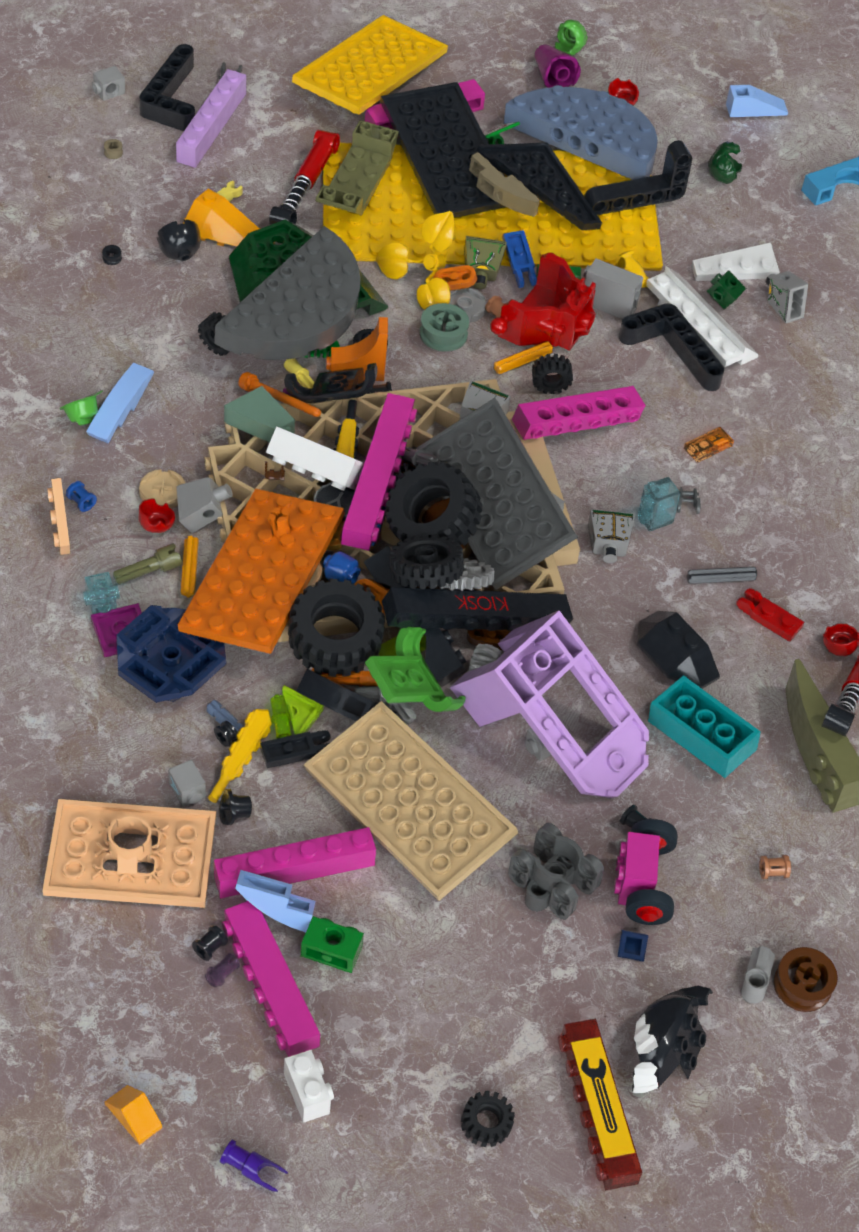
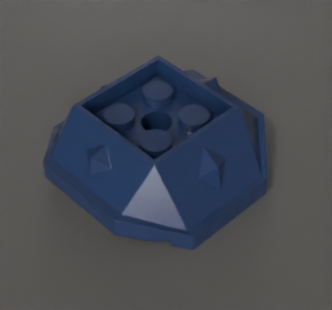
[117,605,226,703]

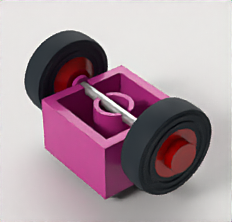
[614,819,678,925]

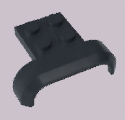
[284,363,377,403]

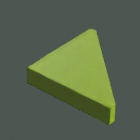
[282,685,324,735]

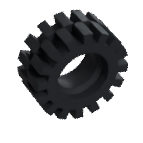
[198,312,230,356]
[532,353,573,394]
[461,1091,515,1147]

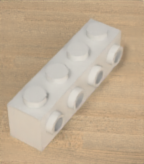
[266,426,364,491]

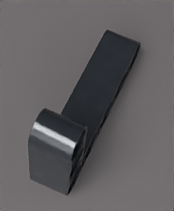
[139,44,195,131]
[584,140,693,215]
[619,303,724,391]

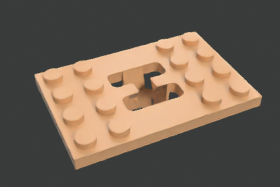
[43,799,216,908]

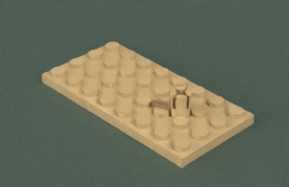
[304,701,518,901]

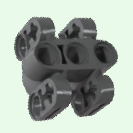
[508,823,604,920]

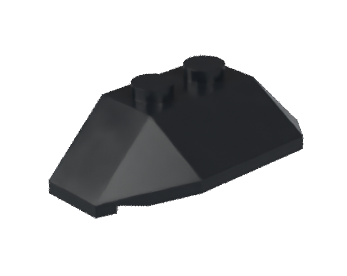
[637,611,720,689]

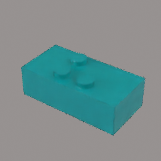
[648,675,761,778]

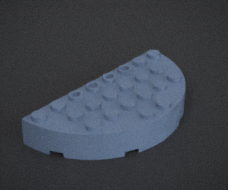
[504,85,658,180]

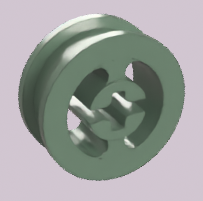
[420,303,470,352]

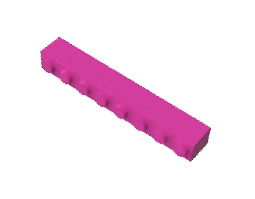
[341,393,417,551]

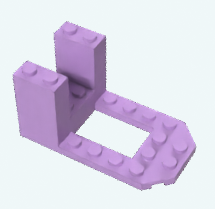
[450,611,649,798]

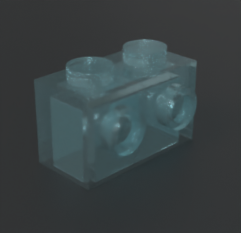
[638,477,681,532]

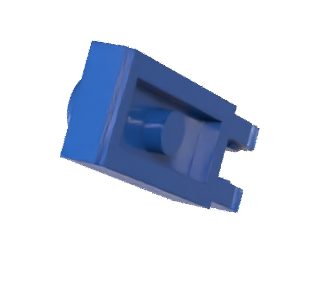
[502,230,537,288]

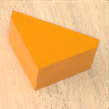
[104,1085,162,1145]

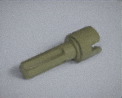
[113,543,182,584]

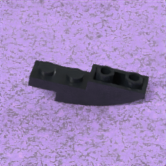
[296,669,397,721]

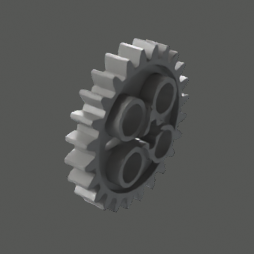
[436,558,495,591]

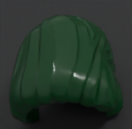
[708,141,742,184]

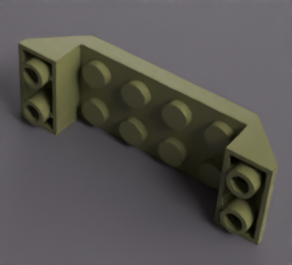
[315,120,399,215]

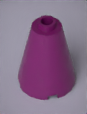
[534,44,581,88]

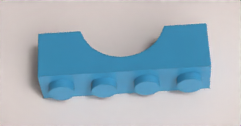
[801,156,859,206]

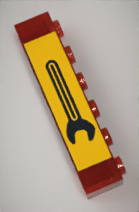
[558,1018,643,1191]

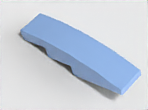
[86,363,154,444]

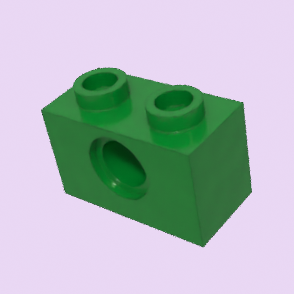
[301,916,364,973]

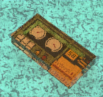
[684,427,734,463]

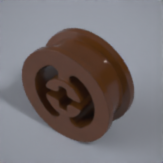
[773,947,838,1012]

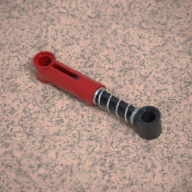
[269,130,340,225]
[822,655,859,737]

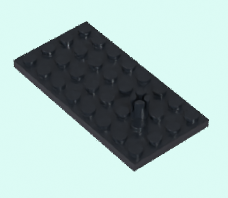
[380,82,506,218]

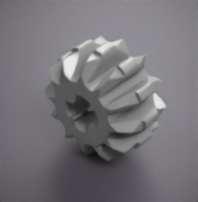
[468,644,501,672]

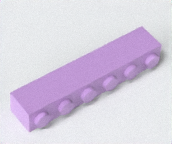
[176,69,246,168]

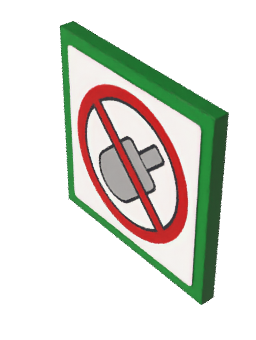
[483,122,520,144]

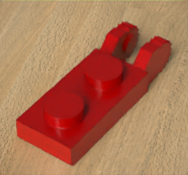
[736,588,805,642]

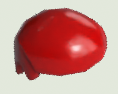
[608,78,639,106]
[139,498,175,533]
[823,624,859,657]

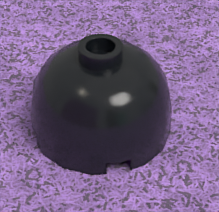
[157,220,201,261]

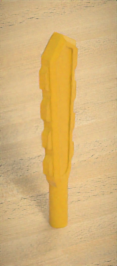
[208,709,272,803]

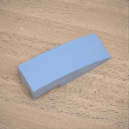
[235,870,316,932]

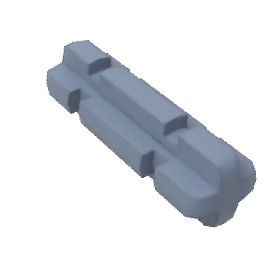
[206,700,244,733]

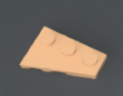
[47,478,70,555]

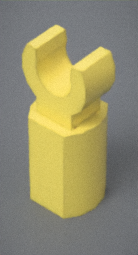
[217,181,243,202]

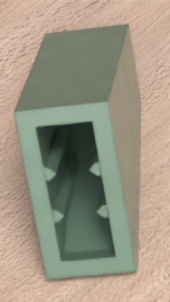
[224,386,295,443]

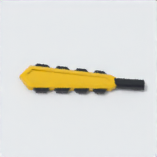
[333,399,359,460]

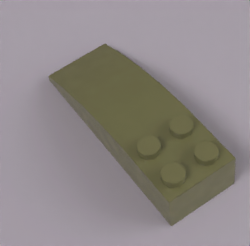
[785,659,859,813]

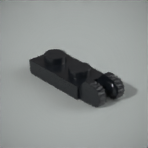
[260,730,331,769]

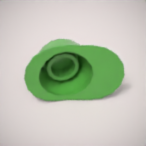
[59,390,103,425]

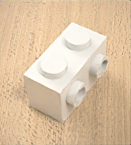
[284,1050,334,1123]

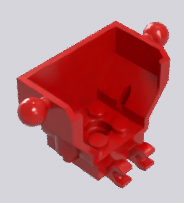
[490,252,596,351]

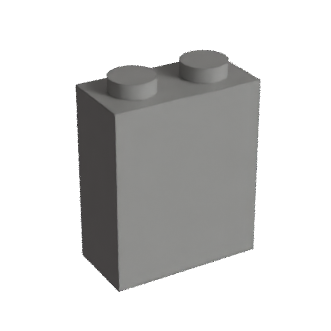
[583,258,643,319]

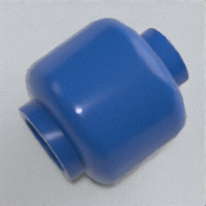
[323,551,361,584]

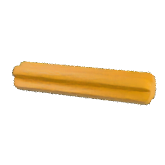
[494,341,553,374]
[181,535,199,598]

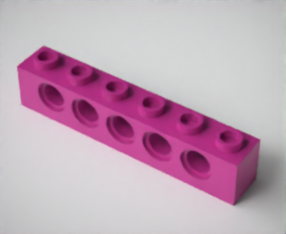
[512,386,646,440]

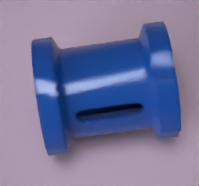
[66,481,97,512]

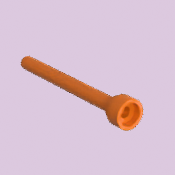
[238,372,321,417]

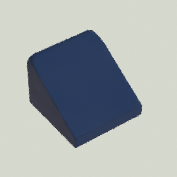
[617,930,649,962]

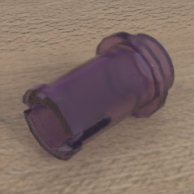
[205,953,240,987]

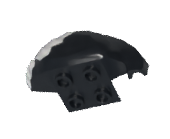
[632,985,713,1093]

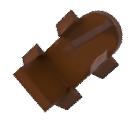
[265,461,285,481]

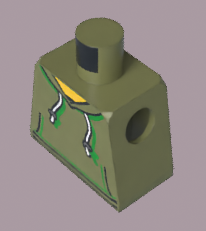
[464,236,507,289]

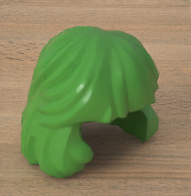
[555,19,588,56]

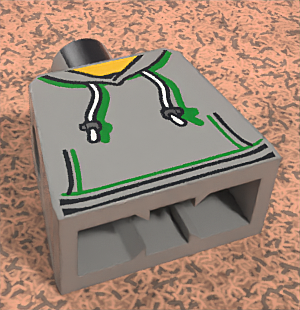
[765,271,808,323]

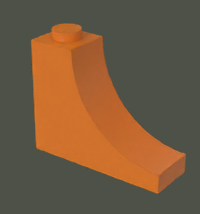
[326,317,388,381]

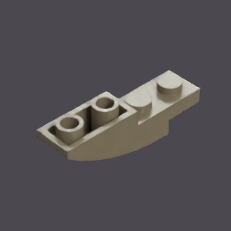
[469,152,540,217]

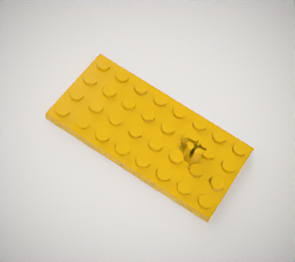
[292,15,448,115]

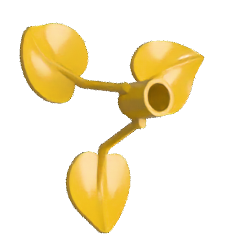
[376,211,455,310]

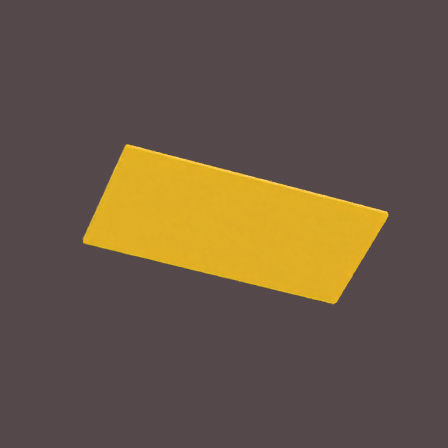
[323,143,663,271]

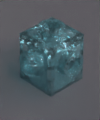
[83,572,120,614]

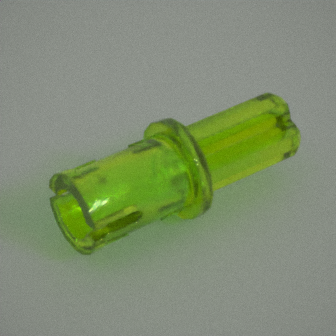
[270,694,292,739]

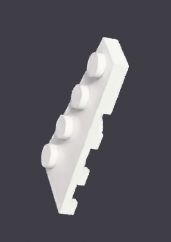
[692,243,780,281]

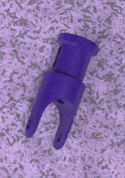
[220,1139,288,1192]

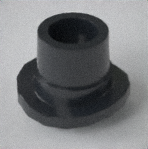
[219,789,252,825]

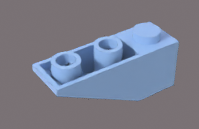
[726,85,788,117]

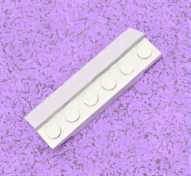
[646,266,758,367]

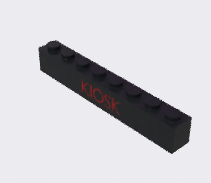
[382,587,573,631]

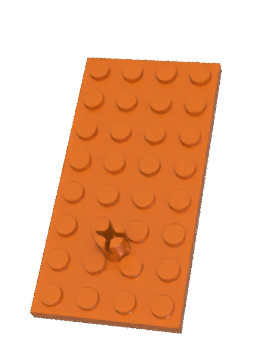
[178,489,345,654]

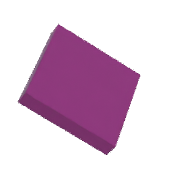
[91,603,142,658]

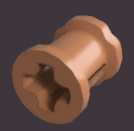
[485,296,504,317]
[759,855,791,879]

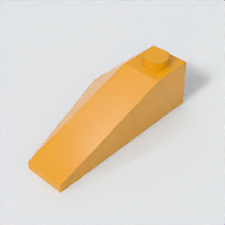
[183,188,275,247]

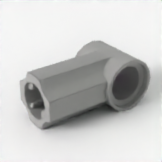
[741,946,775,1004]

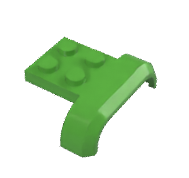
[365,627,466,712]

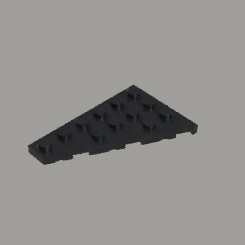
[476,143,602,230]

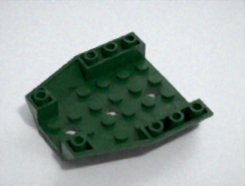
[228,219,388,316]

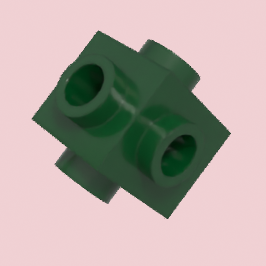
[707,270,747,309]

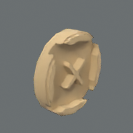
[139,469,185,509]

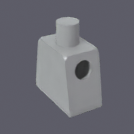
[176,477,233,533]

